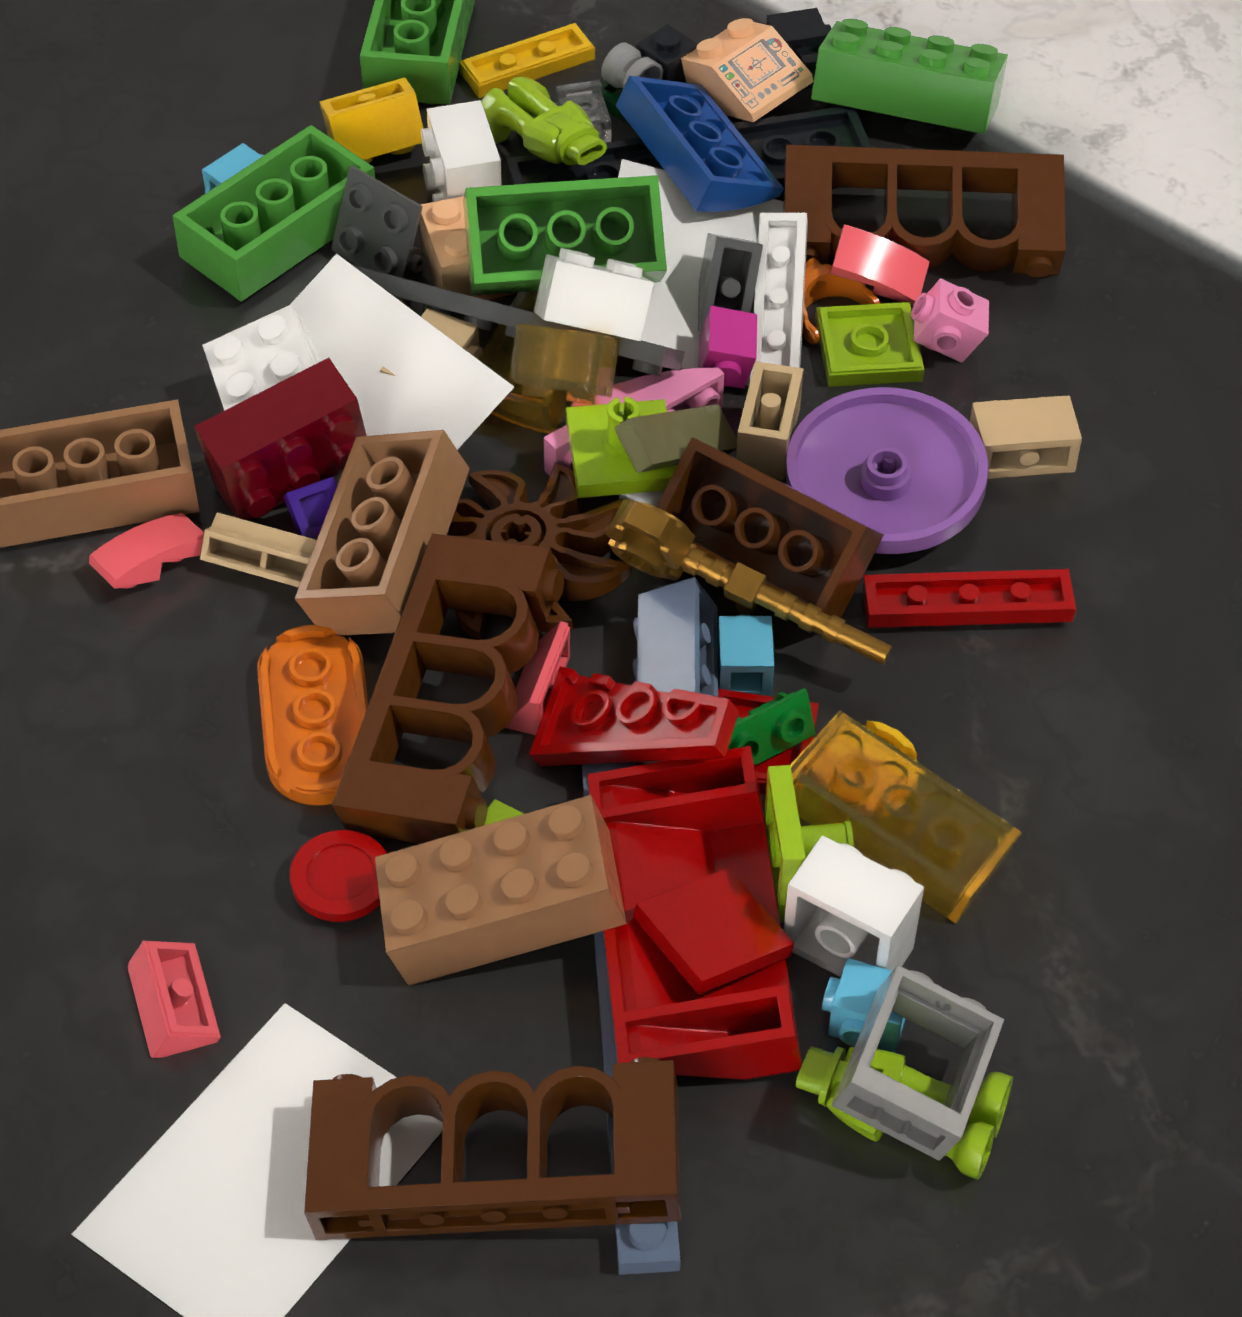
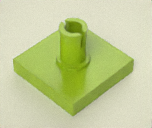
[566,397,677,498]
[764,765,854,923]

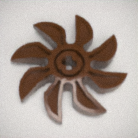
[447,463,632,640]

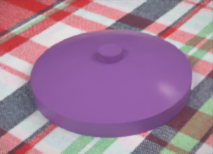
[786,387,988,554]

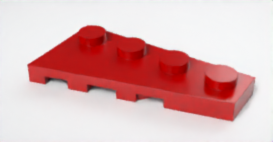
[529,667,739,766]

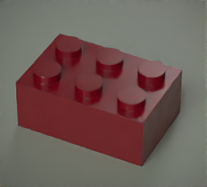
[194,357,367,521]

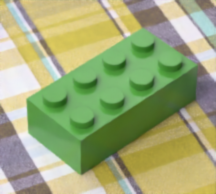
[360,0,475,105]
[811,19,1008,134]
[172,125,375,302]
[463,175,667,296]

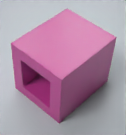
[698,306,758,389]

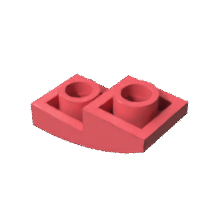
[830,224,930,305]
[89,512,204,589]

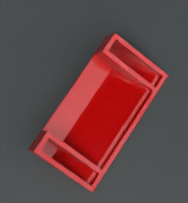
[587,746,802,1080]

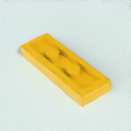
[459,23,595,98]

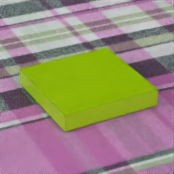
[815,302,924,387]

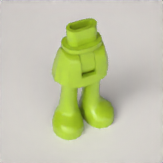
[481,76,607,165]
[796,1046,1013,1180]

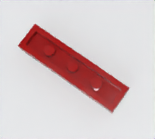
[862,569,1076,628]

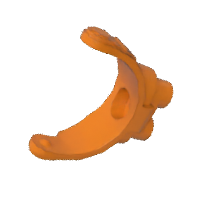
[802,258,880,345]

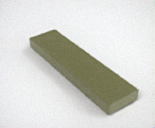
[615,404,737,473]

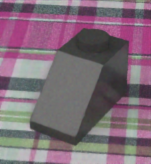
[698,233,763,332]

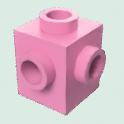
[911,278,989,363]

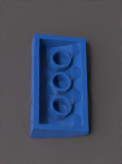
[616,75,784,212]

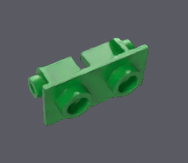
[728,688,816,765]

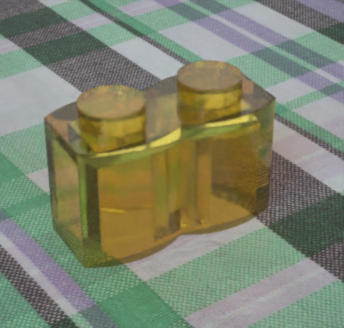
[508,323,620,405]

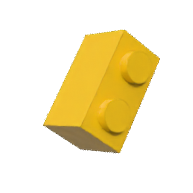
[320,77,424,163]

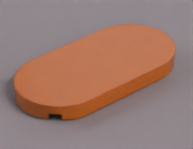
[258,625,368,805]

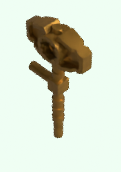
[605,499,892,665]

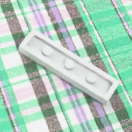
[750,213,808,380]

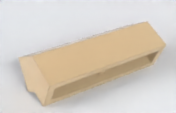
[200,512,317,587]

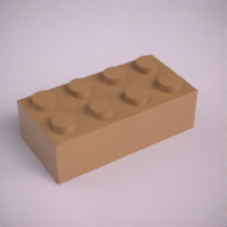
[0,399,200,548]
[295,430,470,636]
[375,795,627,986]

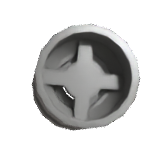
[601,42,663,88]

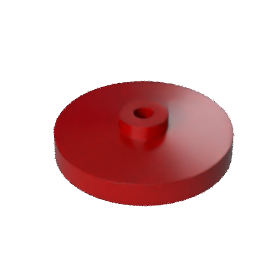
[290,830,387,922]

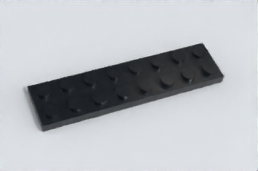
[506,106,872,191]

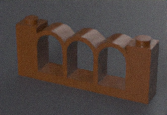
[783,145,1066,277]
[332,533,564,844]
[304,1057,681,1240]

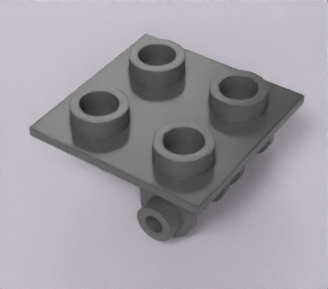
[331,166,425,278]

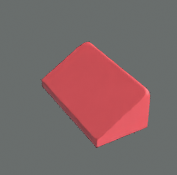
[505,621,570,735]
[128,941,221,1058]

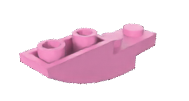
[544,368,724,476]

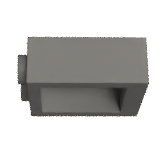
[831,965,1004,1161]

